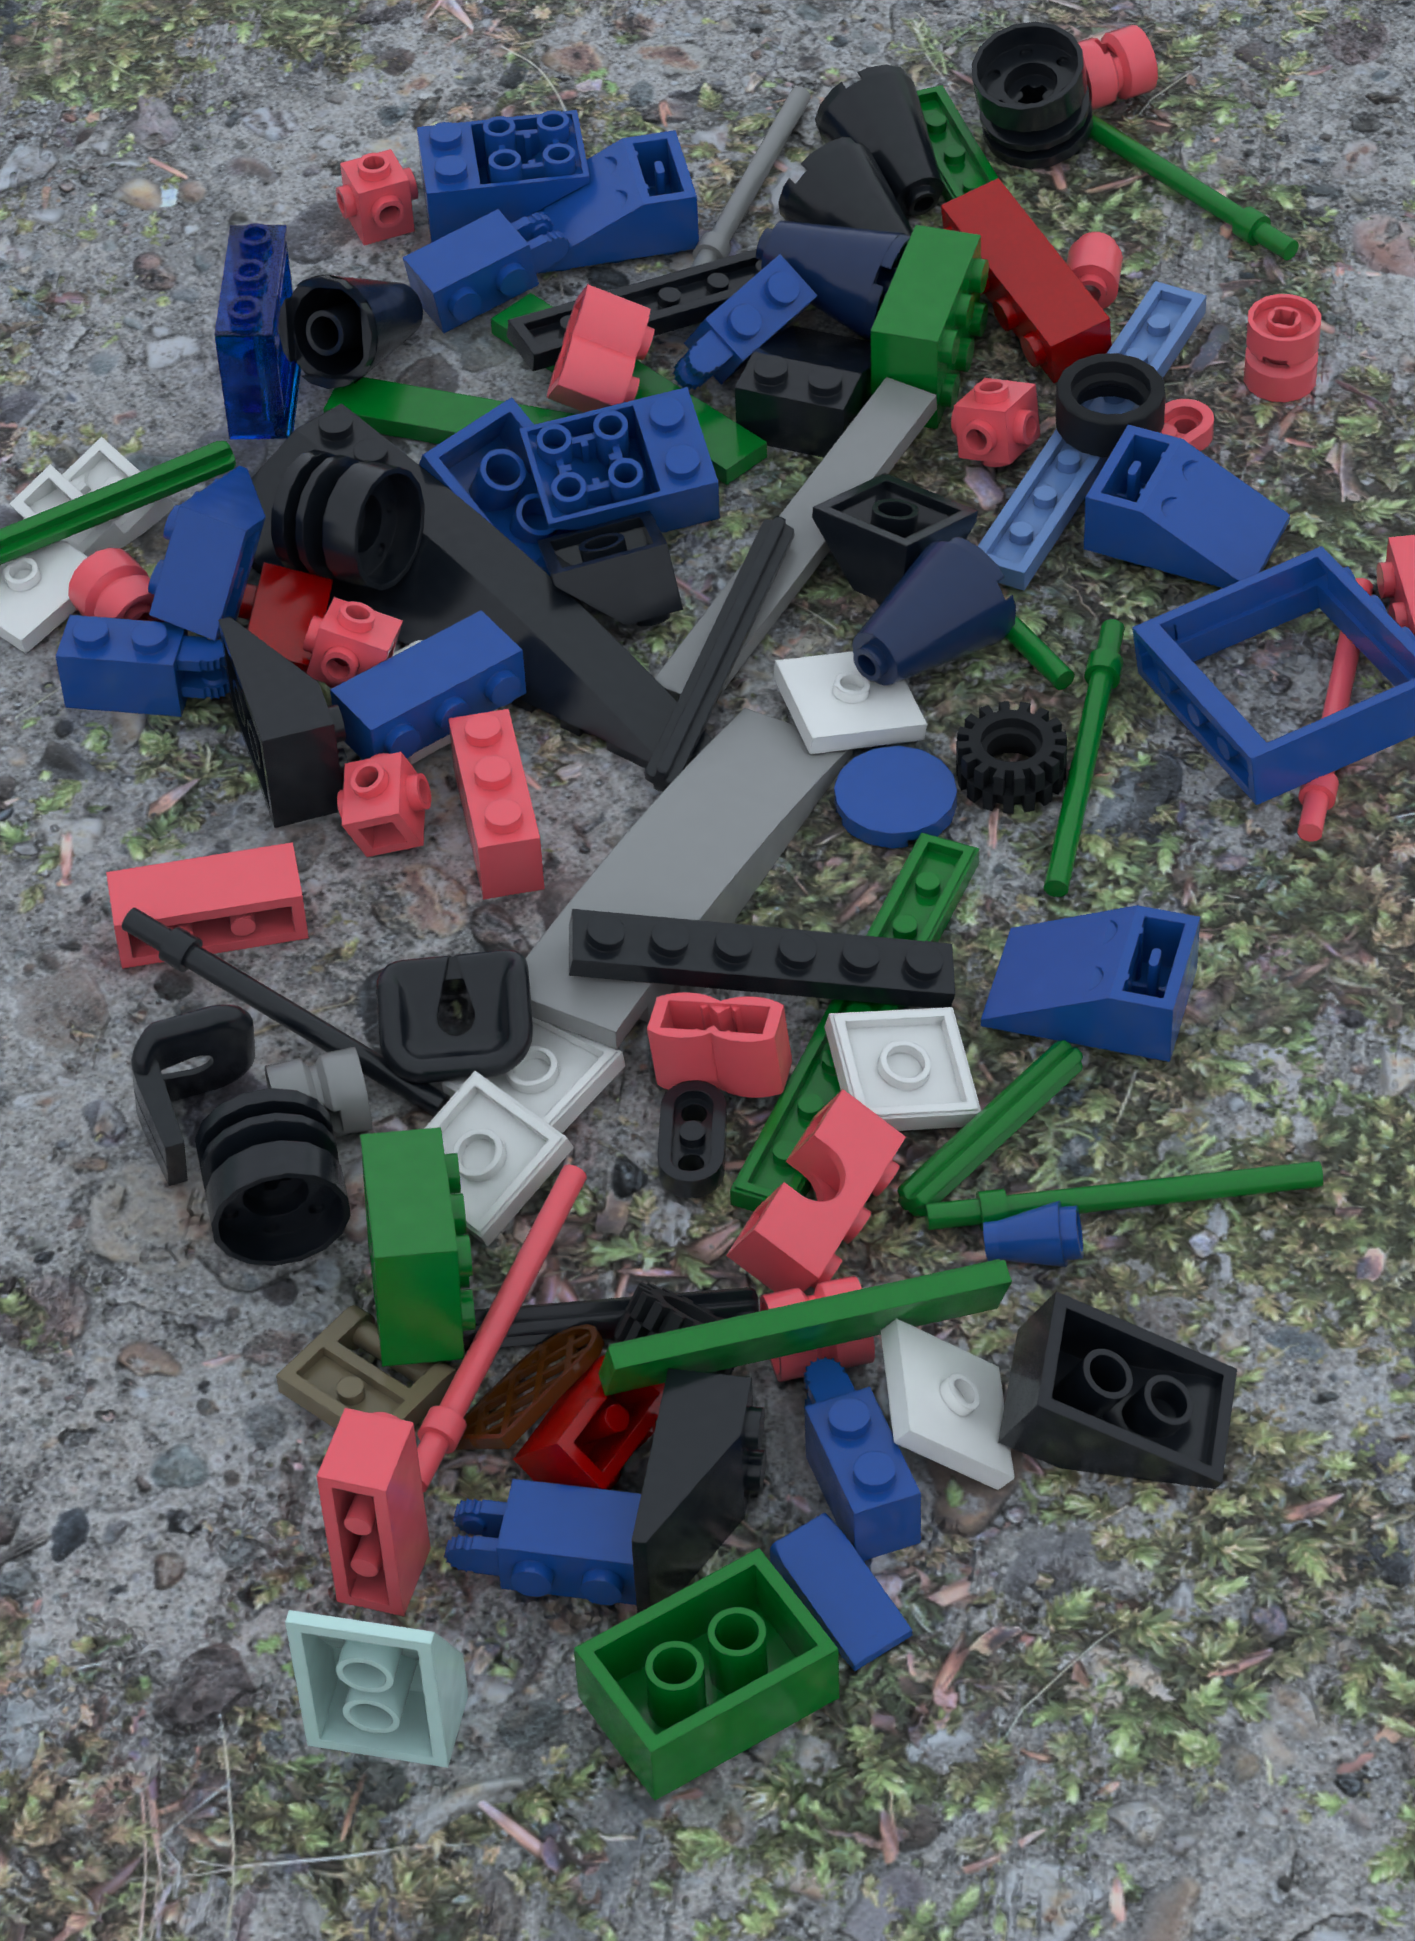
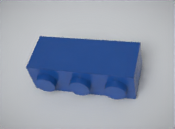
[330,610,526,760]

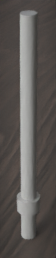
[691,86,811,267]

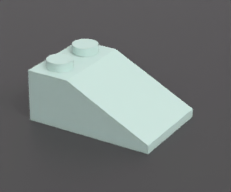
[285,1610,468,1768]

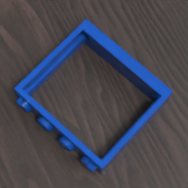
[1132,546,1415,805]

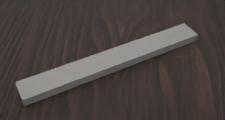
[655,377,937,701]

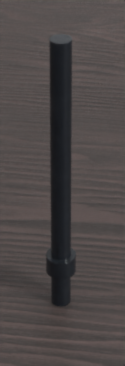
[122,908,450,1117]

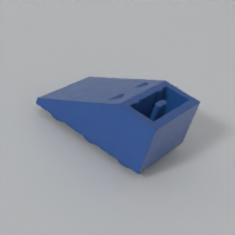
[417,110,590,243]
[528,130,699,274]
[519,387,720,533]
[1084,424,1290,588]
[148,465,266,641]
[981,905,1200,1062]

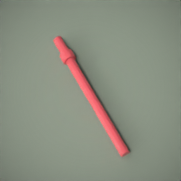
[1297,578,1373,842]
[417,1164,587,1492]

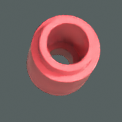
[1067,232,1123,309]

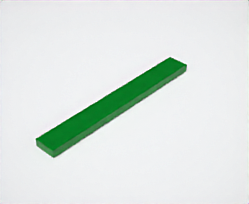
[730,832,979,1212]

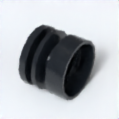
[972,21,1093,169]
[271,449,425,591]
[195,1088,351,1266]

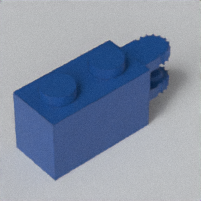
[403,209,570,333]
[673,254,818,390]
[56,615,230,717]
[804,1357,921,1561]
[444,1479,641,1605]

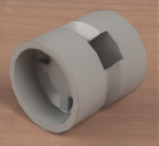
[265,1047,372,1137]

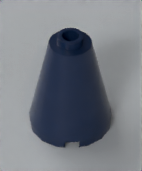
[756,220,910,340]
[852,537,1016,686]

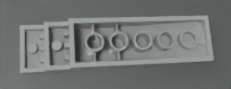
[525,708,852,1049]

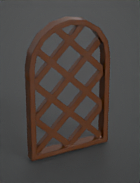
[455,1324,605,1450]

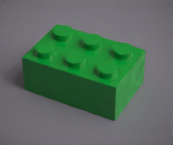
[871,225,989,429]
[360,1127,476,1367]
[574,1548,840,1801]

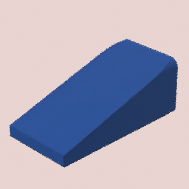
[770,1513,912,1671]

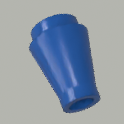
[983,1200,1084,1267]

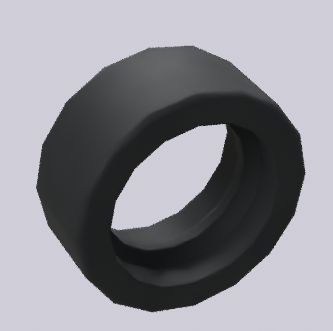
[1055,353,1166,458]

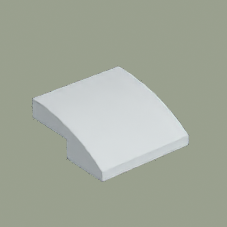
[9,437,175,557]

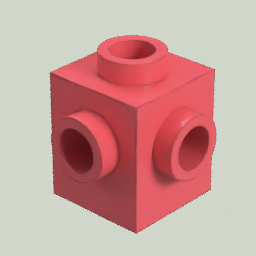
[336,149,418,246]
[951,378,1041,467]
[303,597,403,688]
[337,752,431,857]

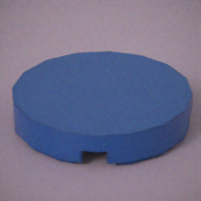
[834,746,957,849]

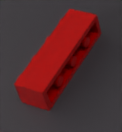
[941,178,1112,383]

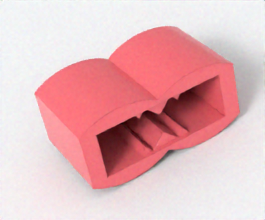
[547,284,655,412]
[647,992,792,1098]

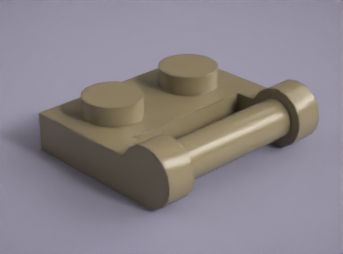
[276,1305,457,1429]

